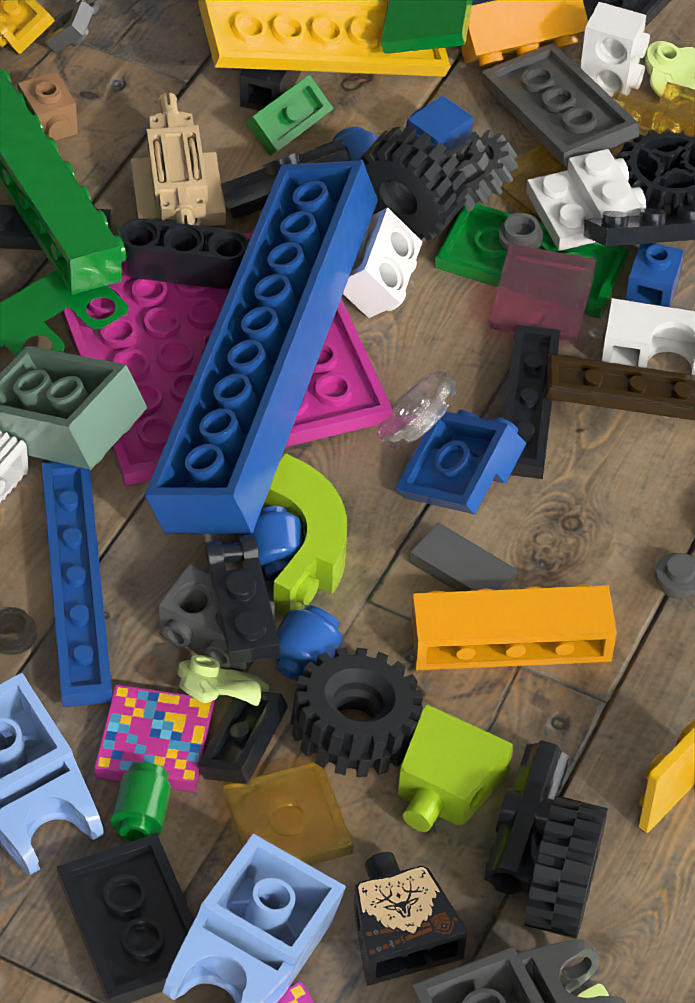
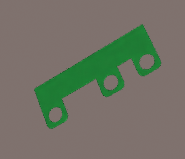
[0,270,129,357]

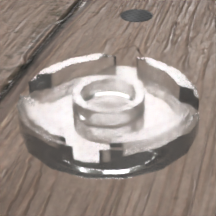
[377,371,457,449]

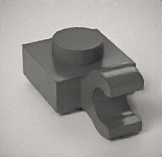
[44,0,100,53]

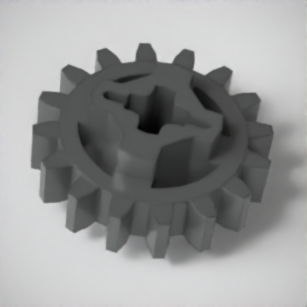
[443,130,518,212]

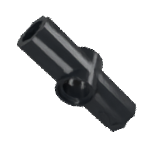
[221,139,352,219]
[484,740,569,895]

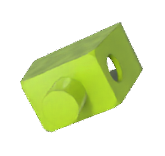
[398,704,513,832]

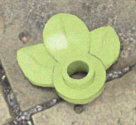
[645,41,695,103]
[177,655,270,706]

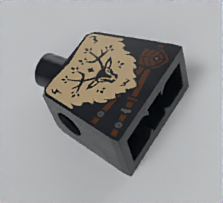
[354,852,467,986]

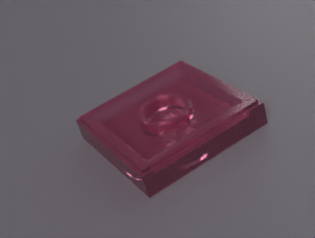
[490,244,596,345]

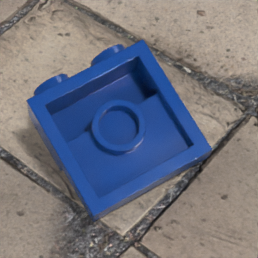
[395,410,526,515]

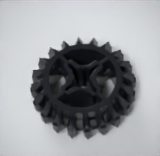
[616,127,695,213]

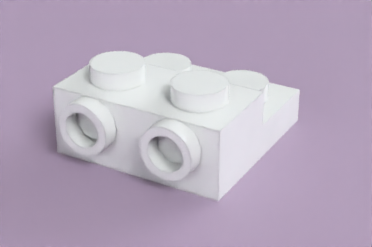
[526,149,646,251]

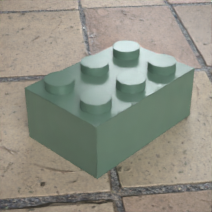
[0,346,148,470]

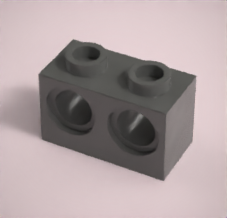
[159,564,275,673]

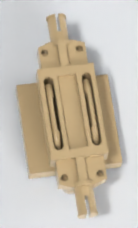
[131,93,226,226]

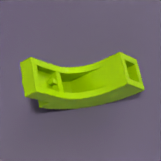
[262,454,347,617]

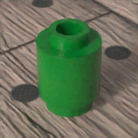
[111,762,172,842]

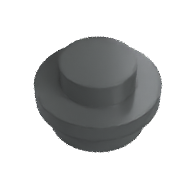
[499,213,543,254]
[655,553,695,599]

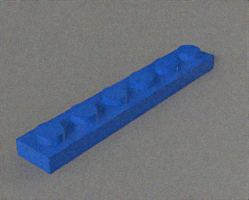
[42,462,113,707]

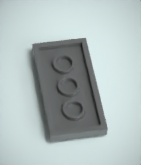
[482,43,639,167]

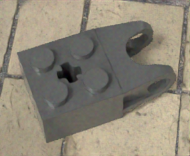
[412,939,626,1003]

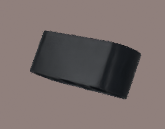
[120,219,248,289]

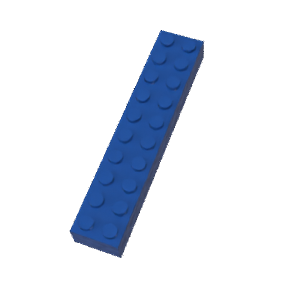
[145,160,378,534]

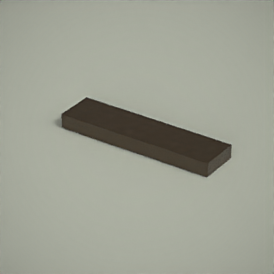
[544,354,695,421]

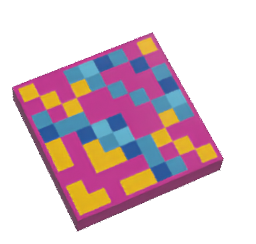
[95,685,215,792]

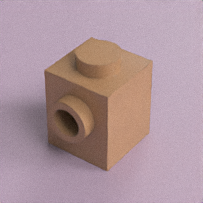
[18,71,78,141]

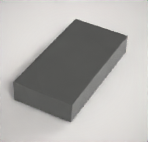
[410,522,517,592]

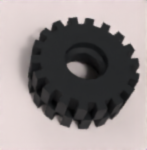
[358,127,468,241]
[291,648,423,777]
[524,795,608,939]

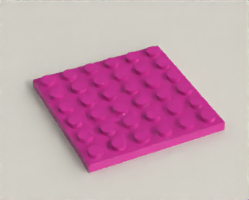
[61,232,393,486]

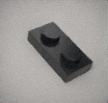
[197,691,288,784]

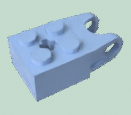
[0,673,104,875]
[162,834,346,1003]

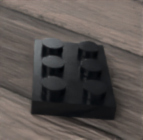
[57,833,194,1003]

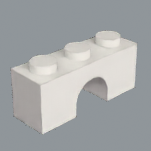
[602,298,695,375]

